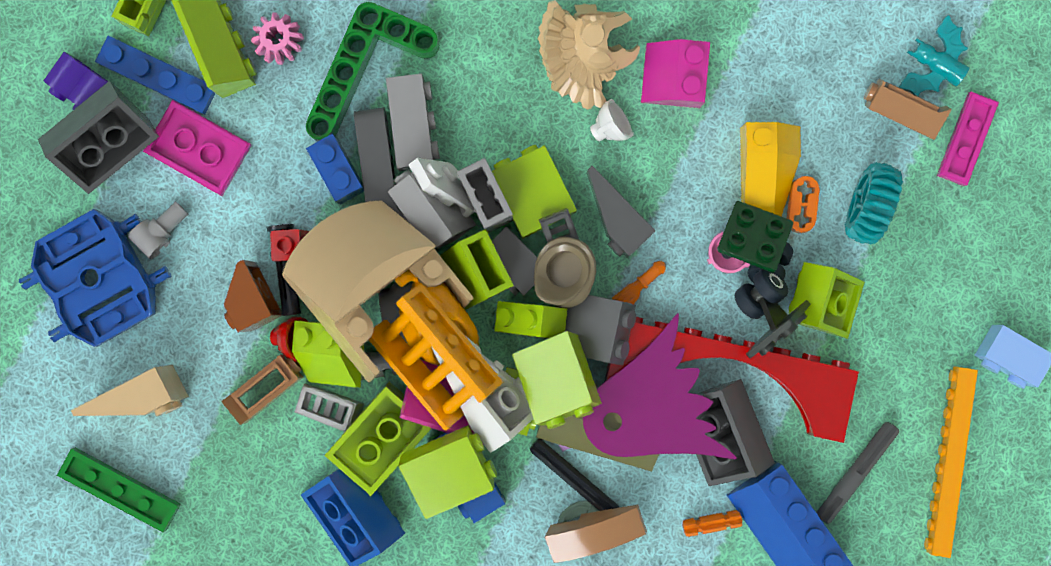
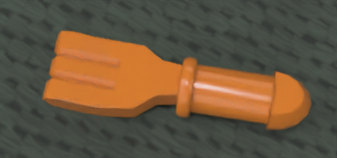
[612,261,666,304]

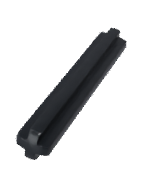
[530,439,620,511]

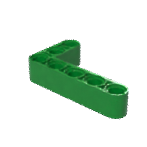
[306,2,439,142]

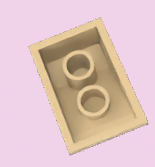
[71,365,189,417]

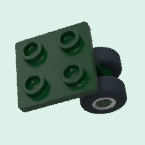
[717,201,794,282]

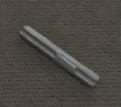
[816,422,899,524]

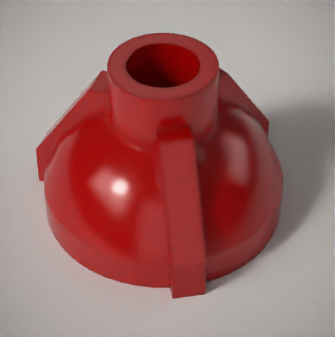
[270,317,308,362]

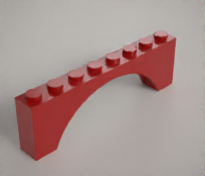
[604,317,859,443]

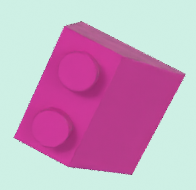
[641,39,710,108]

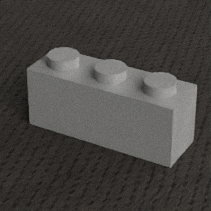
[386,74,440,171]

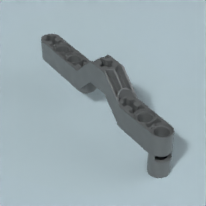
[354,107,413,380]

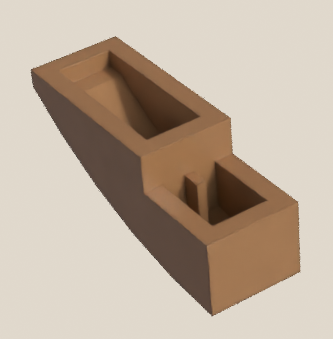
[544,505,647,563]

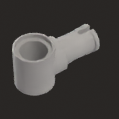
[128,201,189,259]

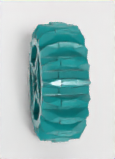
[845,162,903,245]

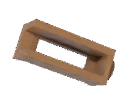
[864,78,952,140]
[221,354,304,425]

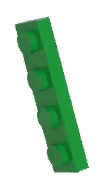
[56,447,181,533]

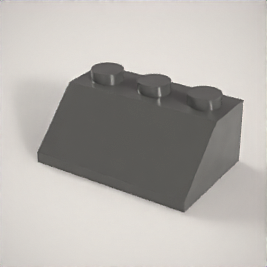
[696,379,775,486]

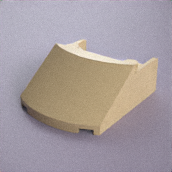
[282,201,473,383]

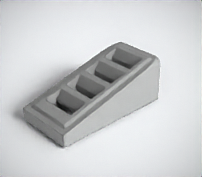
[295,384,364,432]

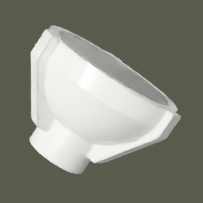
[590,99,634,142]

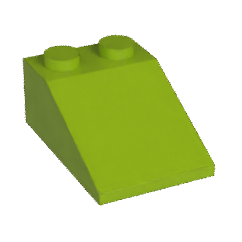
[324,381,432,496]

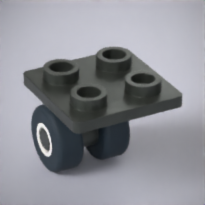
[734,269,811,358]

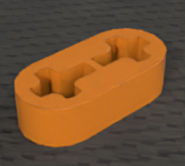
[787,176,820,233]

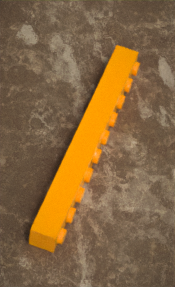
[924,366,978,558]

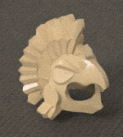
[538,0,640,110]

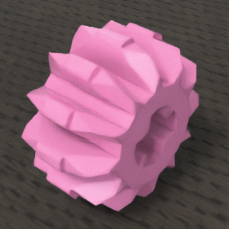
[251,12,304,65]

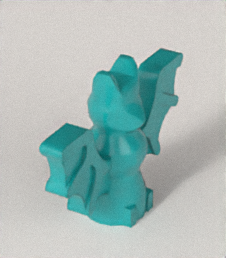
[899,15,970,96]

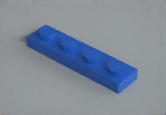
[95,35,215,115]

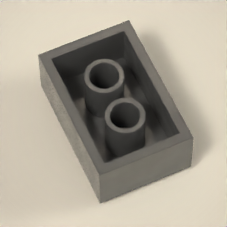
[38,81,159,194]

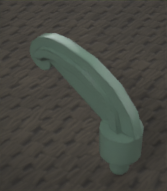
[558,500,599,523]

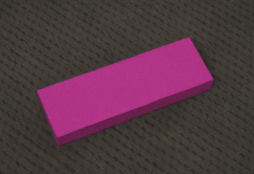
[937,91,999,186]

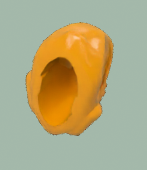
[395,269,479,365]

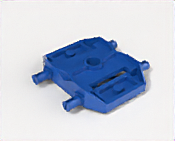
[19,209,171,347]

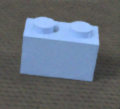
[974,325,1051,389]

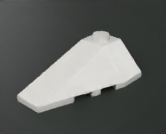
[432,336,533,453]

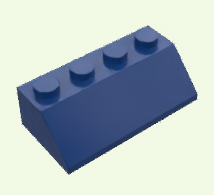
[727,461,853,566]

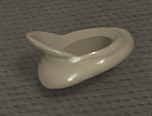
[534,237,596,308]

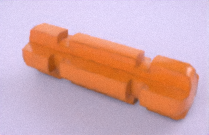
[682,510,742,537]

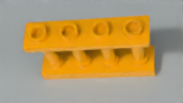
[369,284,504,430]

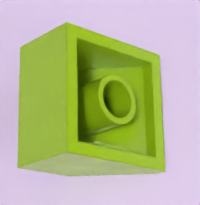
[789,262,865,339]
[292,321,364,388]

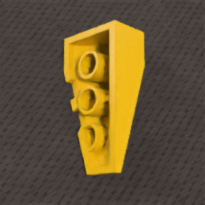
[740,122,801,217]

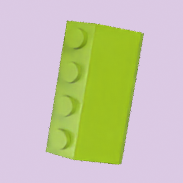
[171,0,257,98]

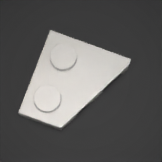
[409,158,475,217]

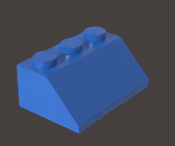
[301,468,405,566]

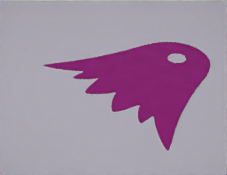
[583,313,737,459]

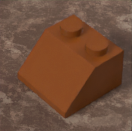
[224,260,282,332]

